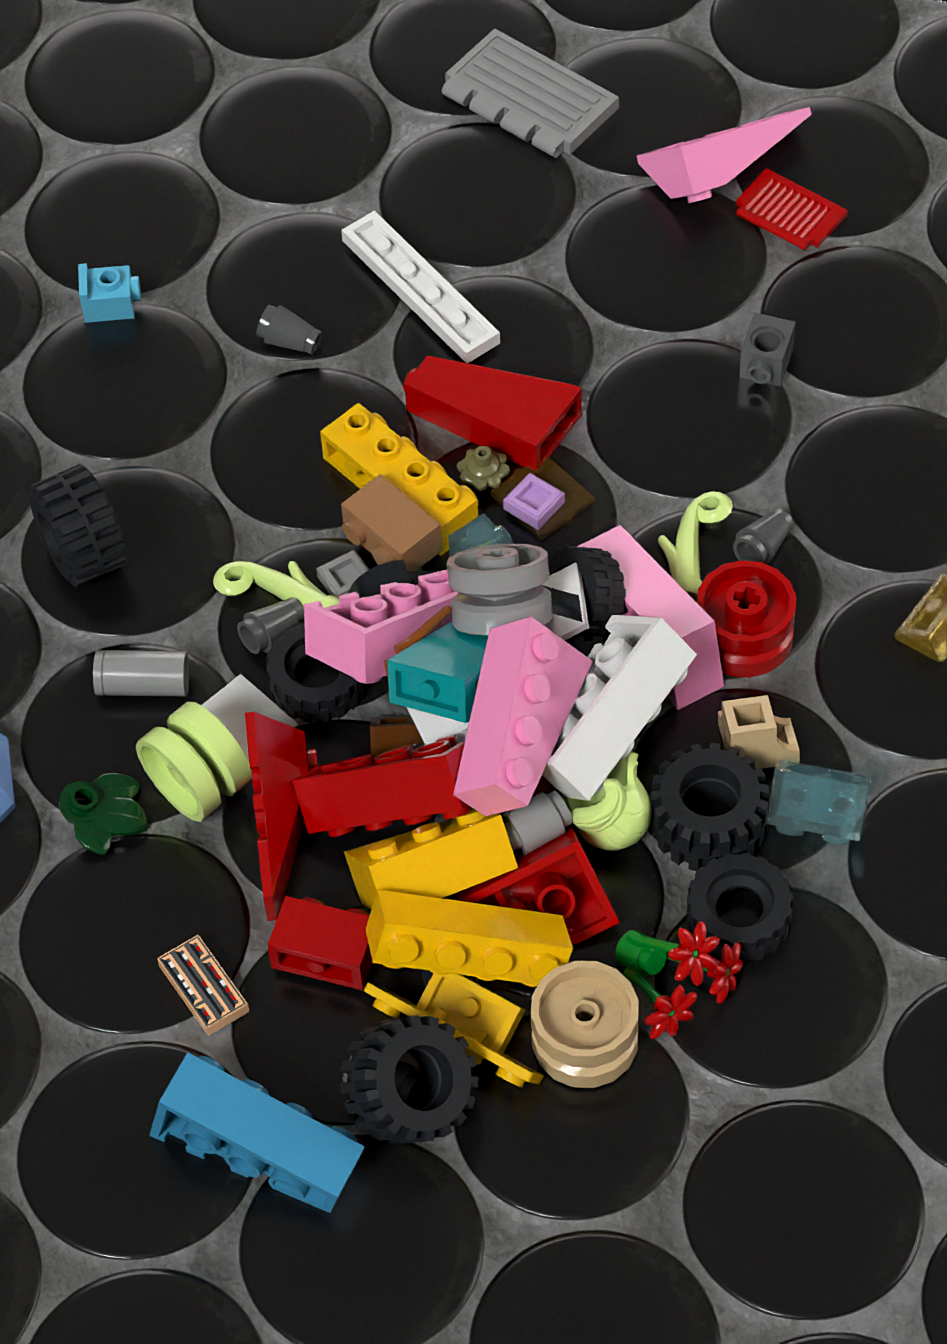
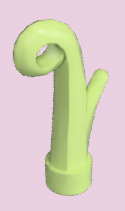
[658,491,733,603]
[213,561,339,608]

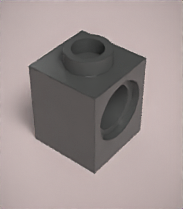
[739,312,796,387]

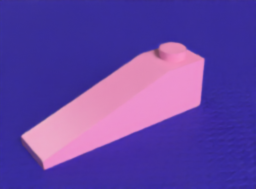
[636,107,812,203]

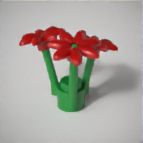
[615,921,743,1039]

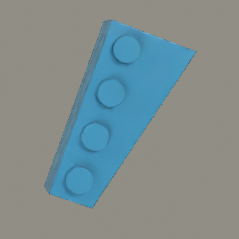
[149,1052,365,1213]

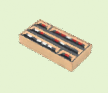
[157,935,249,1036]

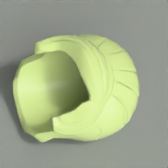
[561,751,652,851]

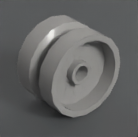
[447,544,553,635]

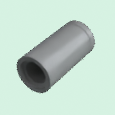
[93,650,190,696]

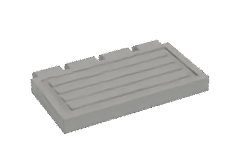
[442,28,619,158]

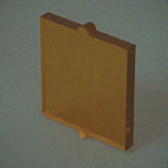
[491,456,595,540]

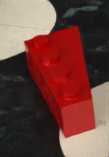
[292,734,471,837]

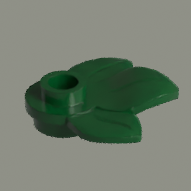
[59,773,148,855]

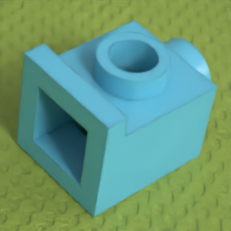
[78,263,141,323]

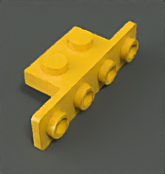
[364,973,544,1088]

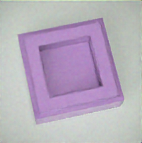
[503,473,565,530]

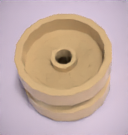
[531,961,639,1088]

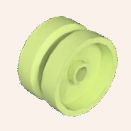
[136,702,252,822]

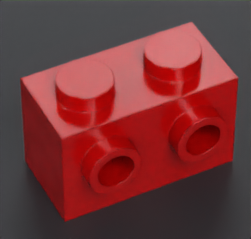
[267,896,373,990]

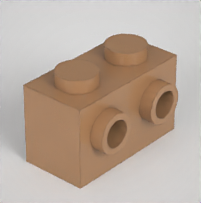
[341,474,442,571]

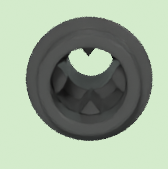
[256,305,322,354]
[733,509,793,565]
[237,597,304,654]

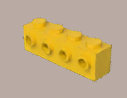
[320,403,479,556]
[366,889,573,987]

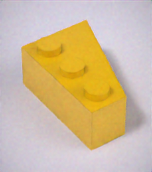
[344,807,518,910]

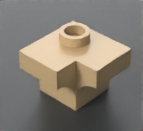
[718,695,800,770]

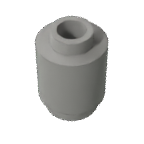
[502,790,573,855]

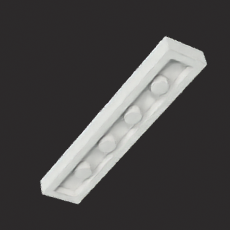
[341,210,500,363]

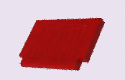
[736,168,848,251]

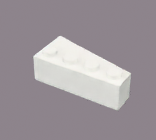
[542,615,697,801]

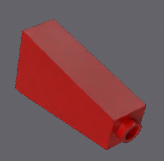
[403,356,582,473]

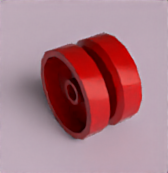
[697,560,797,678]

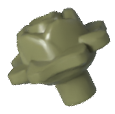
[457,446,510,491]

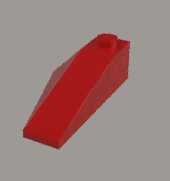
[245,711,318,921]
[447,826,620,945]

